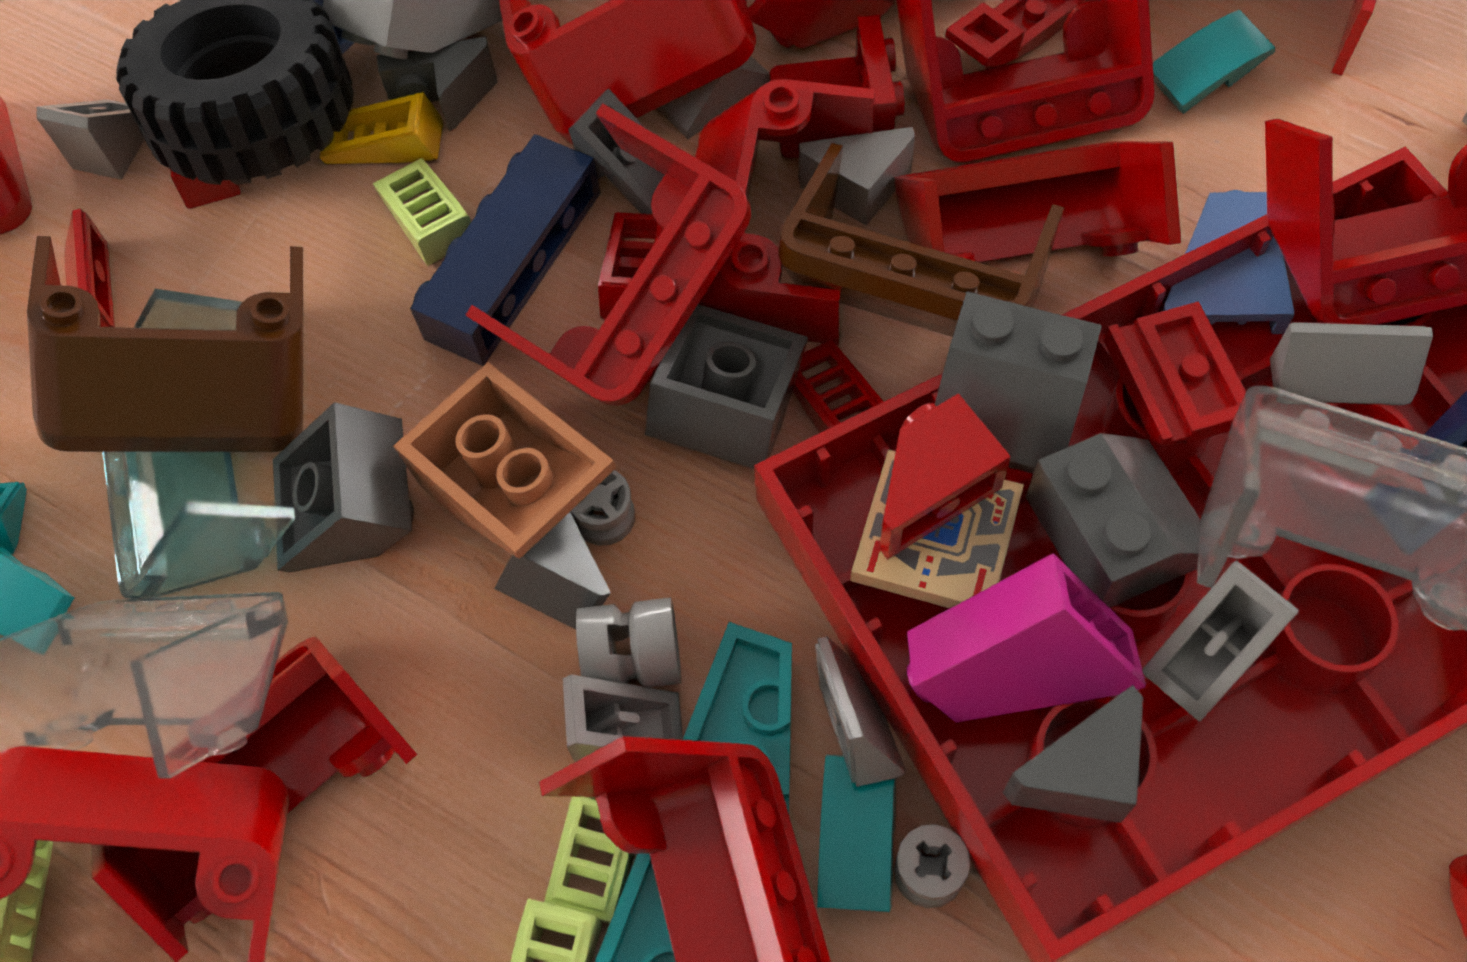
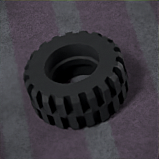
[116,0,354,185]

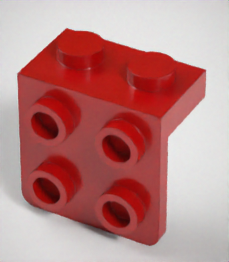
[770,15,905,159]

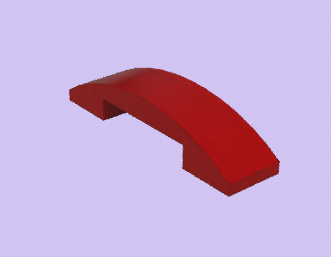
[945,0,1093,67]

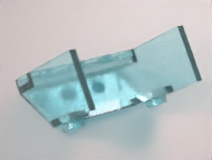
[102,288,295,599]

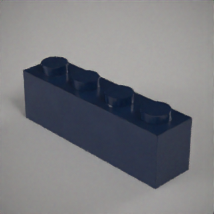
[410,134,601,366]

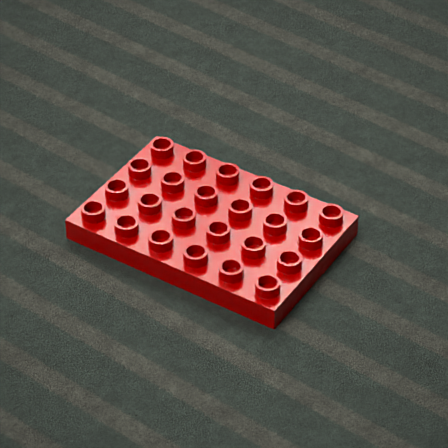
[754,146,1467,962]

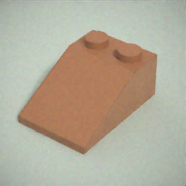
[393,362,617,559]

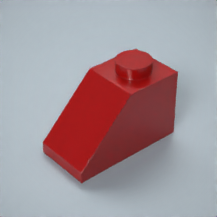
[879,393,1011,560]

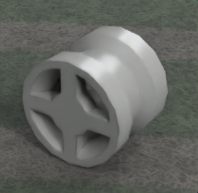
[570,470,635,546]
[894,824,970,908]

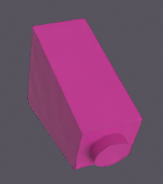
[907,553,1146,723]

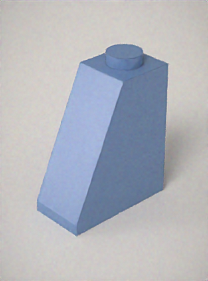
[1162,190,1295,334]

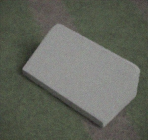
[1270,322,1433,405]
[815,637,905,787]

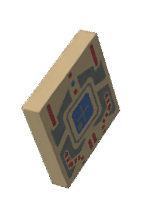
[851,450,1024,608]

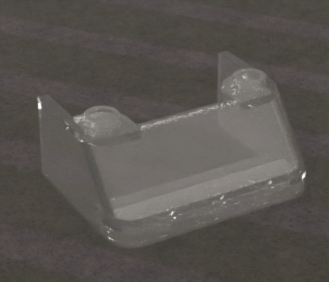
[1197,386,1467,631]
[0,592,288,778]

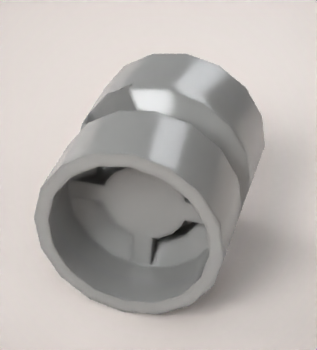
[576,597,681,688]

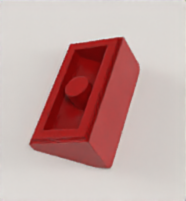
[64,208,115,327]

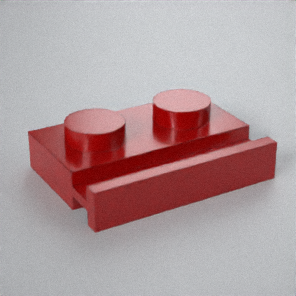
[1103,301,1257,452]

